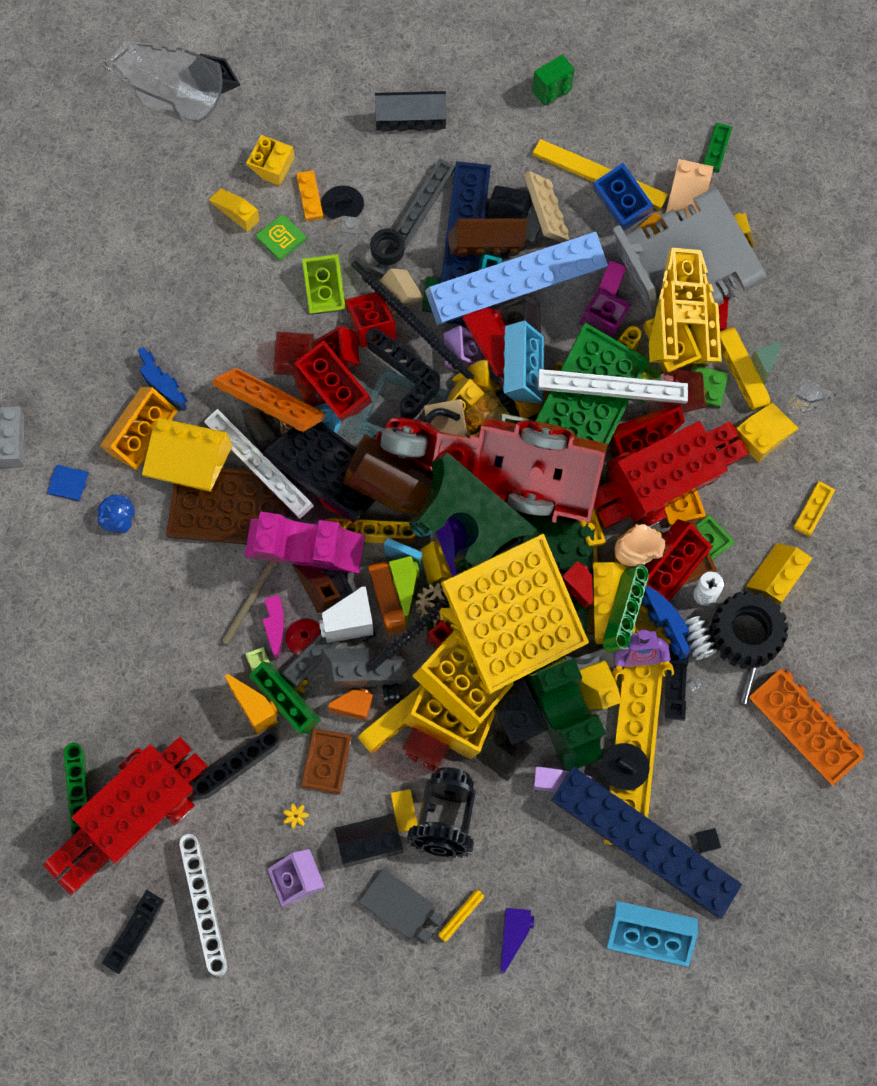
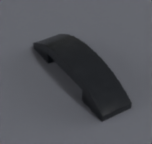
[665,644,689,721]
[102,889,165,974]

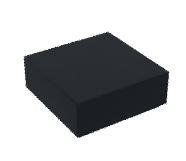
[695,828,721,853]

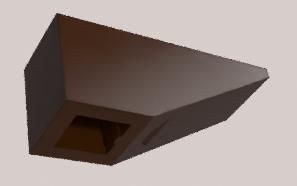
[292,564,341,613]

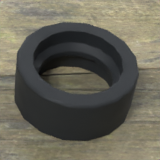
[370,228,405,265]

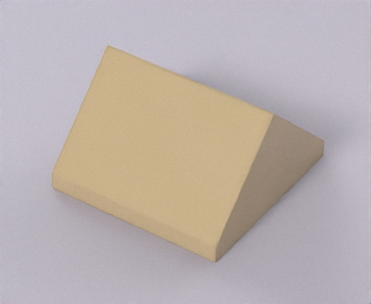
[379,269,423,315]

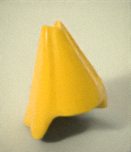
[452,360,500,395]

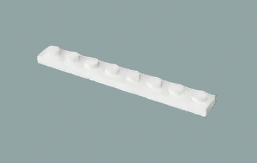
[538,369,688,404]
[204,409,314,519]

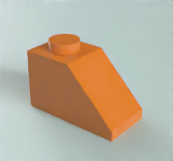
[328,689,373,721]

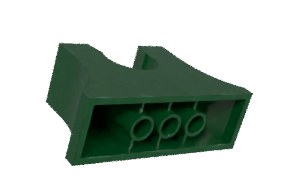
[409,452,537,572]
[524,657,606,771]

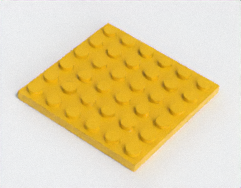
[440,534,589,694]

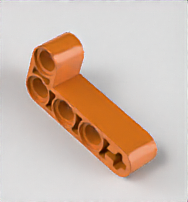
[368,561,406,636]

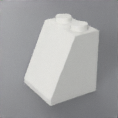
[319,586,373,643]

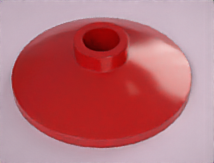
[286,619,321,656]

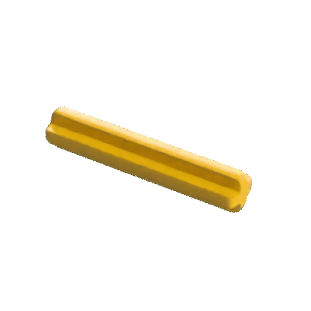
[438,889,484,942]

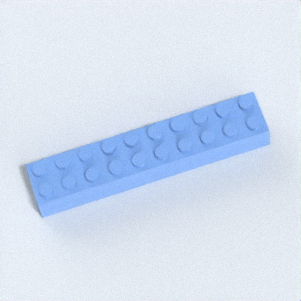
[425,232,608,325]

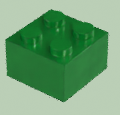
[532,54,575,105]

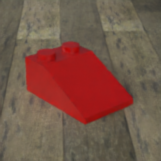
[345,292,397,348]

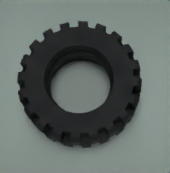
[710,591,789,669]

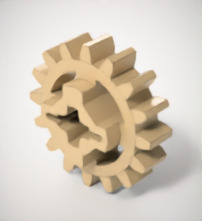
[415,583,450,626]

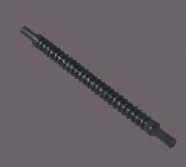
[351,261,474,380]
[368,538,521,671]

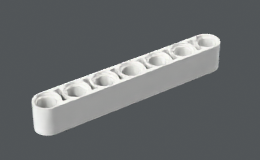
[179,834,228,977]

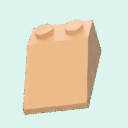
[666,159,713,218]

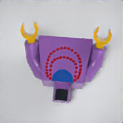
[612,630,674,681]

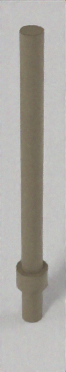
[221,561,280,645]

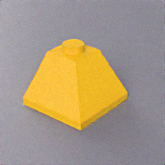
[579,660,622,710]

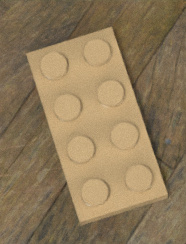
[524,171,570,243]

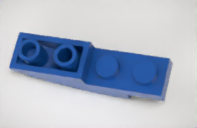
[138,347,188,411]
[641,586,691,660]

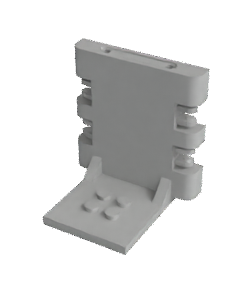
[613,187,767,318]

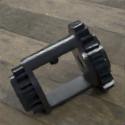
[407,767,476,858]

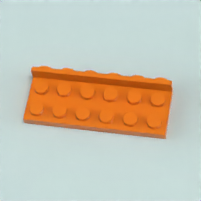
[749,668,865,786]

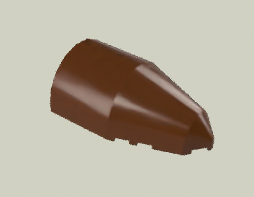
[343,434,433,514]

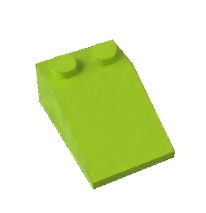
[302,254,346,314]
[389,556,419,627]

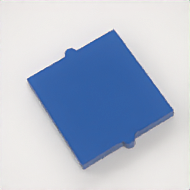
[47,465,89,501]

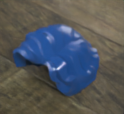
[97,494,135,533]

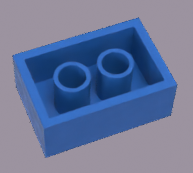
[593,163,653,231]

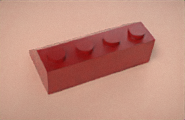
[462,307,507,378]
[294,340,372,420]
[643,519,713,602]

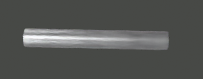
[740,666,757,706]

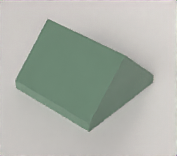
[751,341,782,385]

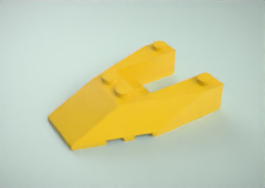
[649,248,722,365]

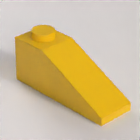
[208,188,260,232]

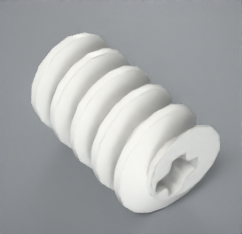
[693,572,724,606]
[684,616,717,660]

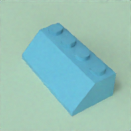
[503,321,544,404]
[607,901,698,967]

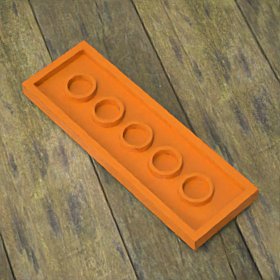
[212,368,326,432]

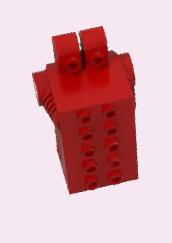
[594,420,750,529]
[42,737,208,896]

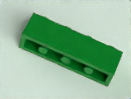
[249,662,321,734]

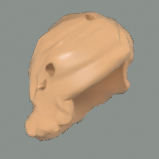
[614,524,665,567]

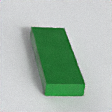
[703,122,733,173]

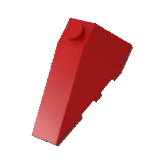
[609,405,685,457]

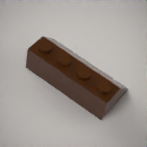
[448,219,527,257]

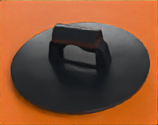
[321,186,364,222]
[601,743,650,790]

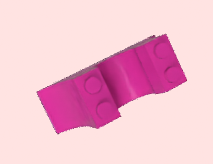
[245,512,366,574]

